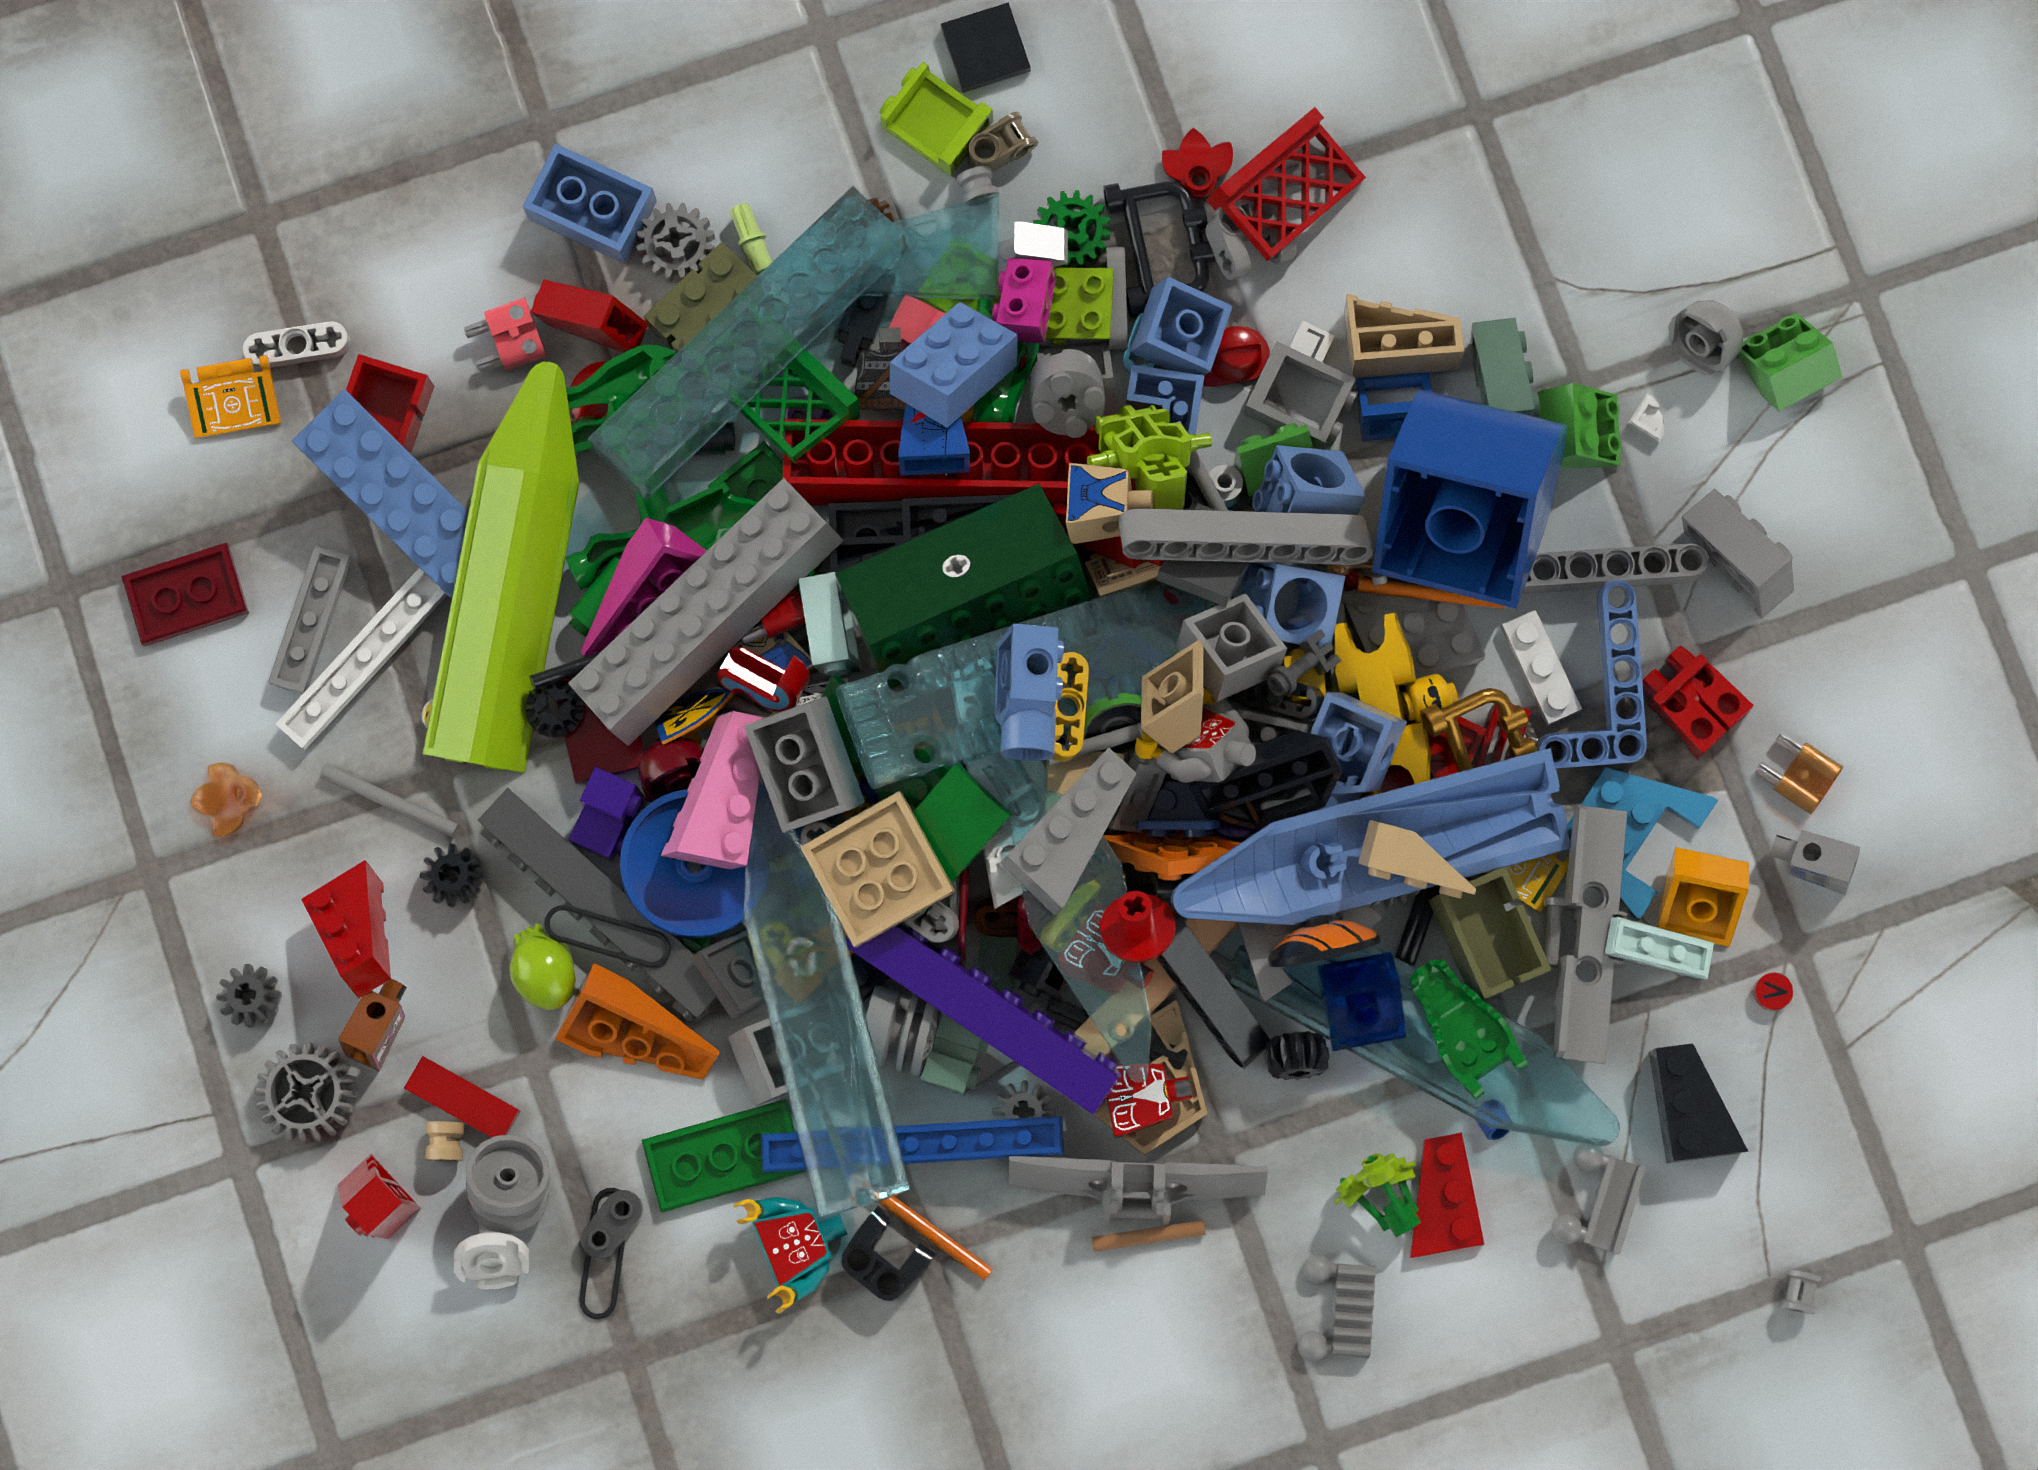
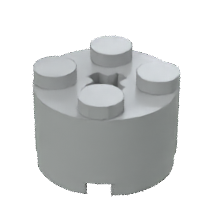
[1029,349,1106,438]

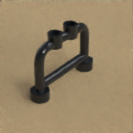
[1103,182,1215,317]

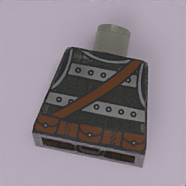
[854,327,908,410]

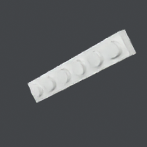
[275,568,447,750]

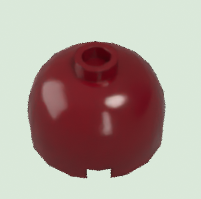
[638,737,704,803]

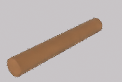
[1091,1220,1206,1252]

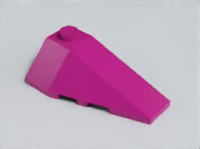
[581,518,707,657]

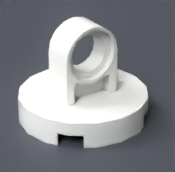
[454,1224,529,1289]

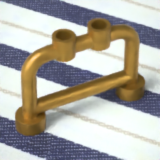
[1420,688,1538,772]

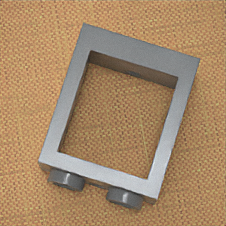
[1244,342,1358,450]

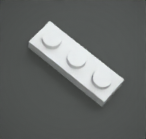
[1501,610,1582,726]

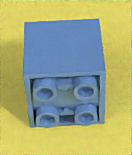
[1253,445,1366,515]
[1241,562,1345,647]

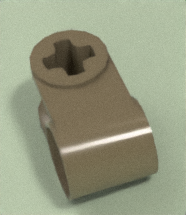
[968,111,1039,173]

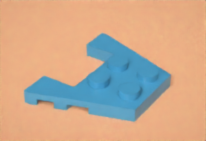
[1567,767,1718,921]

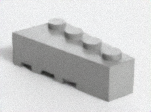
[999,747,1137,915]

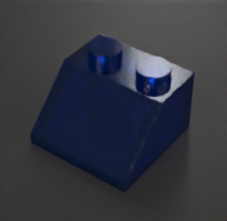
[1317,952,1407,1052]

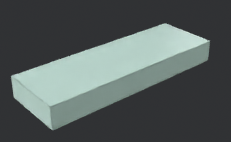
[1605,917,1714,980]

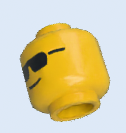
[1401,674,1459,723]

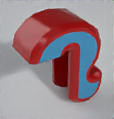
[717,647,810,711]

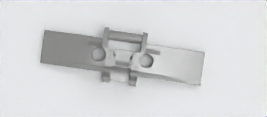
[1544,805,1628,1064]
[1009,1156,1268,1225]

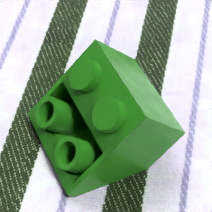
[1738,313,1842,411]
[1537,383,1621,468]
[1233,423,1313,505]

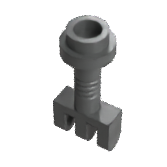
[1267,629,1341,696]

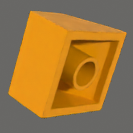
[1657,847,1749,947]

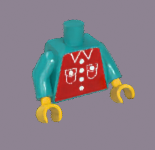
[733,1197,848,1314]

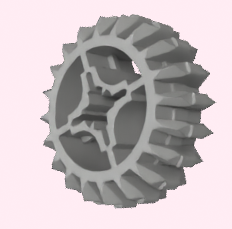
[254,1042,358,1144]

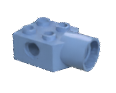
[995,623,1064,761]
[1308,692,1407,813]

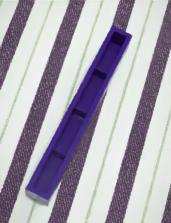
[842,923,1123,1115]

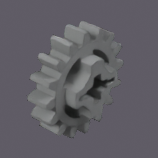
[637,203,716,282]

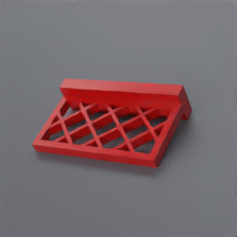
[1206,107,1366,262]

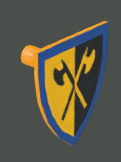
[655,689,734,745]

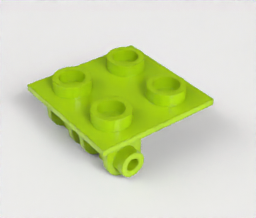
[1045,268,1114,345]

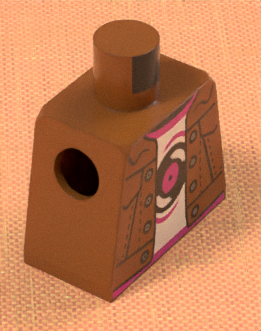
[338,979,407,1071]

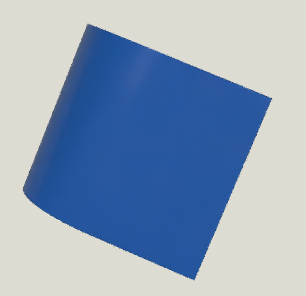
[1372,389,1567,609]

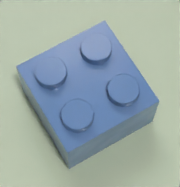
[1130,276,1232,375]

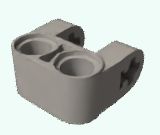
[1205,194,1297,280]

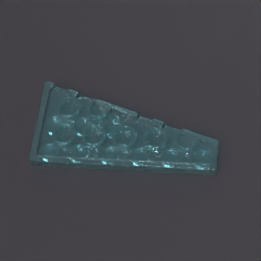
[778,193,999,300]

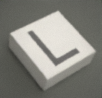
[1290,320,1335,362]

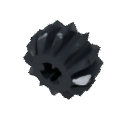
[420,844,485,908]
[1265,1031,1330,1080]

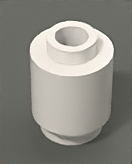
[1209,465,1243,508]

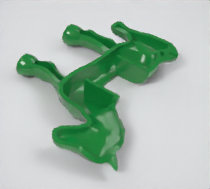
[565,345,830,590]

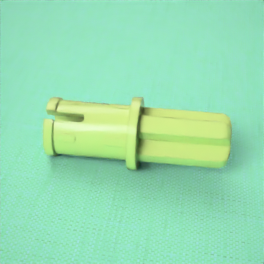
[730,203,775,276]

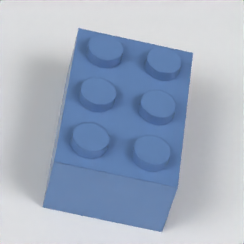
[523,144,657,264]
[890,302,1018,428]

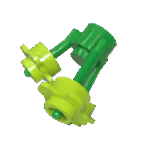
[1334,1153,1421,1237]

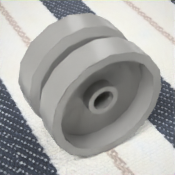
[466,1135,550,1233]

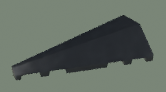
[828,495,1012,573]

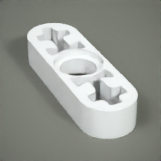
[243,321,351,369]

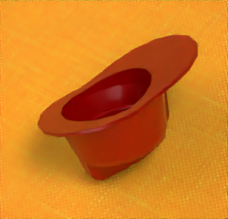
[1203,326,1270,387]

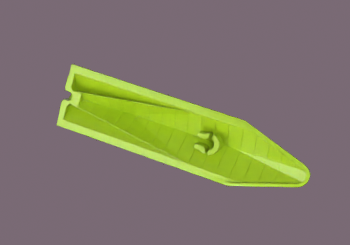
[423,362,579,773]

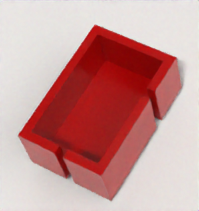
[346,354,435,454]

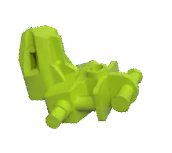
[1087,405,1212,510]

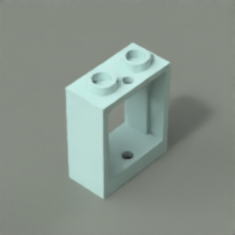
[799,572,862,677]

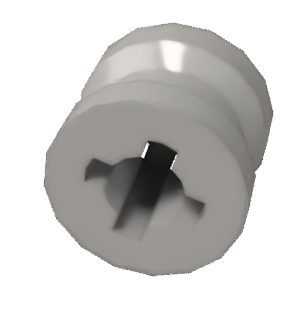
[957,166,999,207]

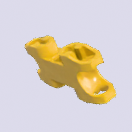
[1334,613,1431,797]

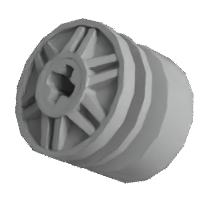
[857,986,939,1077]

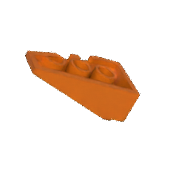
[555,963,720,1080]

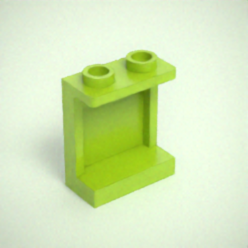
[879,62,994,176]

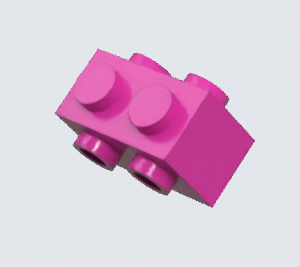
[992,258,1056,344]

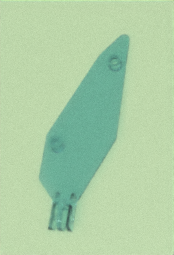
[981,757,1152,1083]

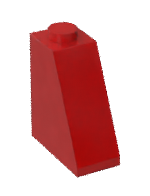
[530,279,647,353]

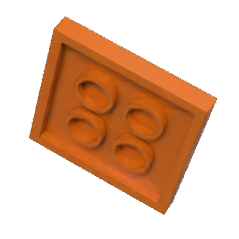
[1096,830,1240,880]

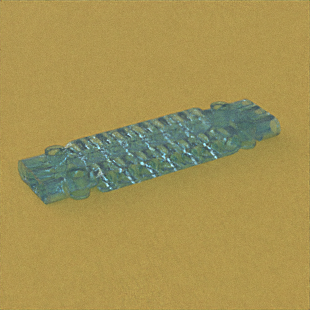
[836,582,1233,789]

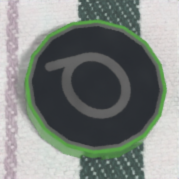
[1083,693,1142,753]

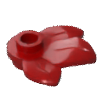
[1162,128,1233,198]

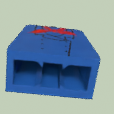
[898,405,970,476]

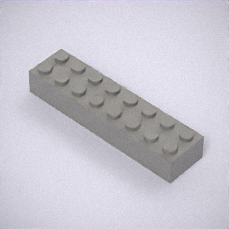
[568,478,844,746]

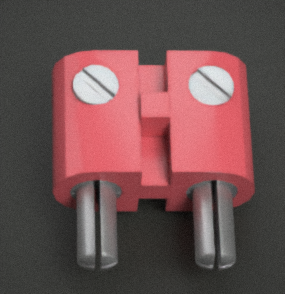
[464,297,547,373]

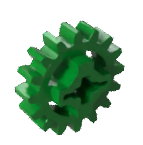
[1033,190,1111,268]

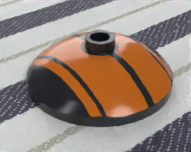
[1267,914,1381,967]

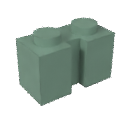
[921,1013,989,1096]

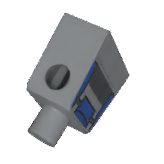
[1770,831,1860,895]

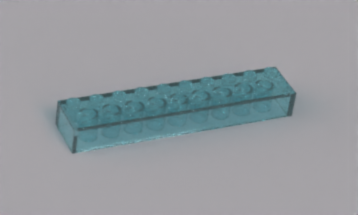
[588,186,908,501]

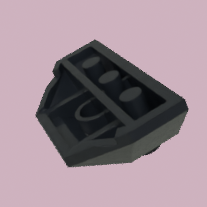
[1189,730,1343,829]

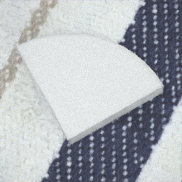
[1627,393,1664,445]

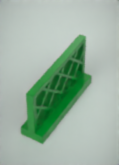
[696,308,860,463]

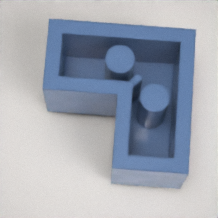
[1126,365,1204,435]

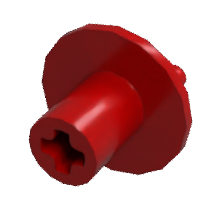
[1100,891,1176,963]

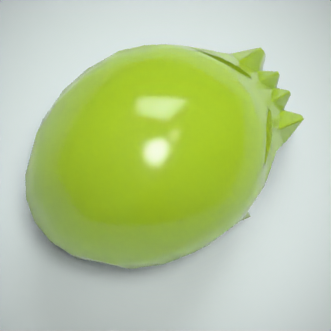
[510,923,576,1010]

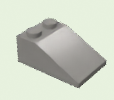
[727,992,861,1107]

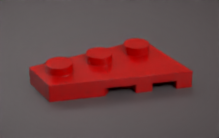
[1409,1132,1485,1259]

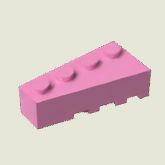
[661,711,763,870]

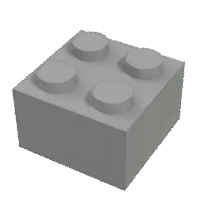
[1176,593,1287,702]

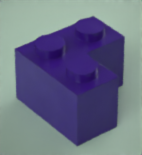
[568,767,646,862]

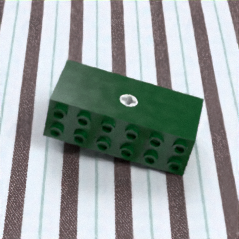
[835,484,1092,691]

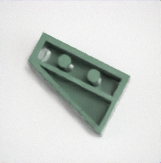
[1470,317,1540,416]

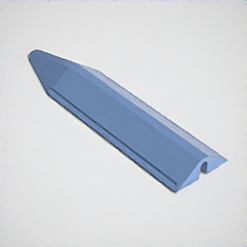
[1171,748,1570,925]

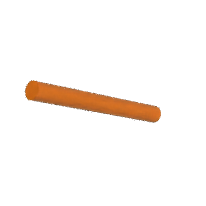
[1357,577,1505,609]
[863,1180,993,1281]

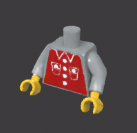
[1135,685,1256,783]

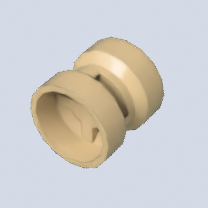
[425,1121,464,1161]

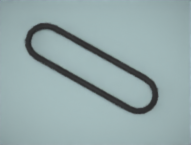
[544,905,671,968]
[579,1188,630,1319]

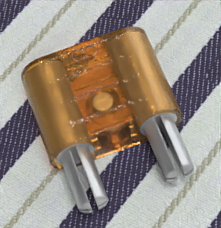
[1755,732,1844,815]

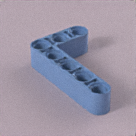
[1535,580,1647,768]

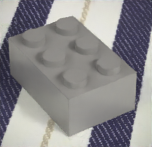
[744,696,865,833]

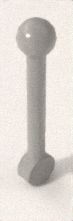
[1348,563,1388,585]

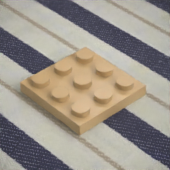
[801,791,956,948]

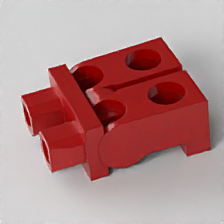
[1642,645,1754,760]

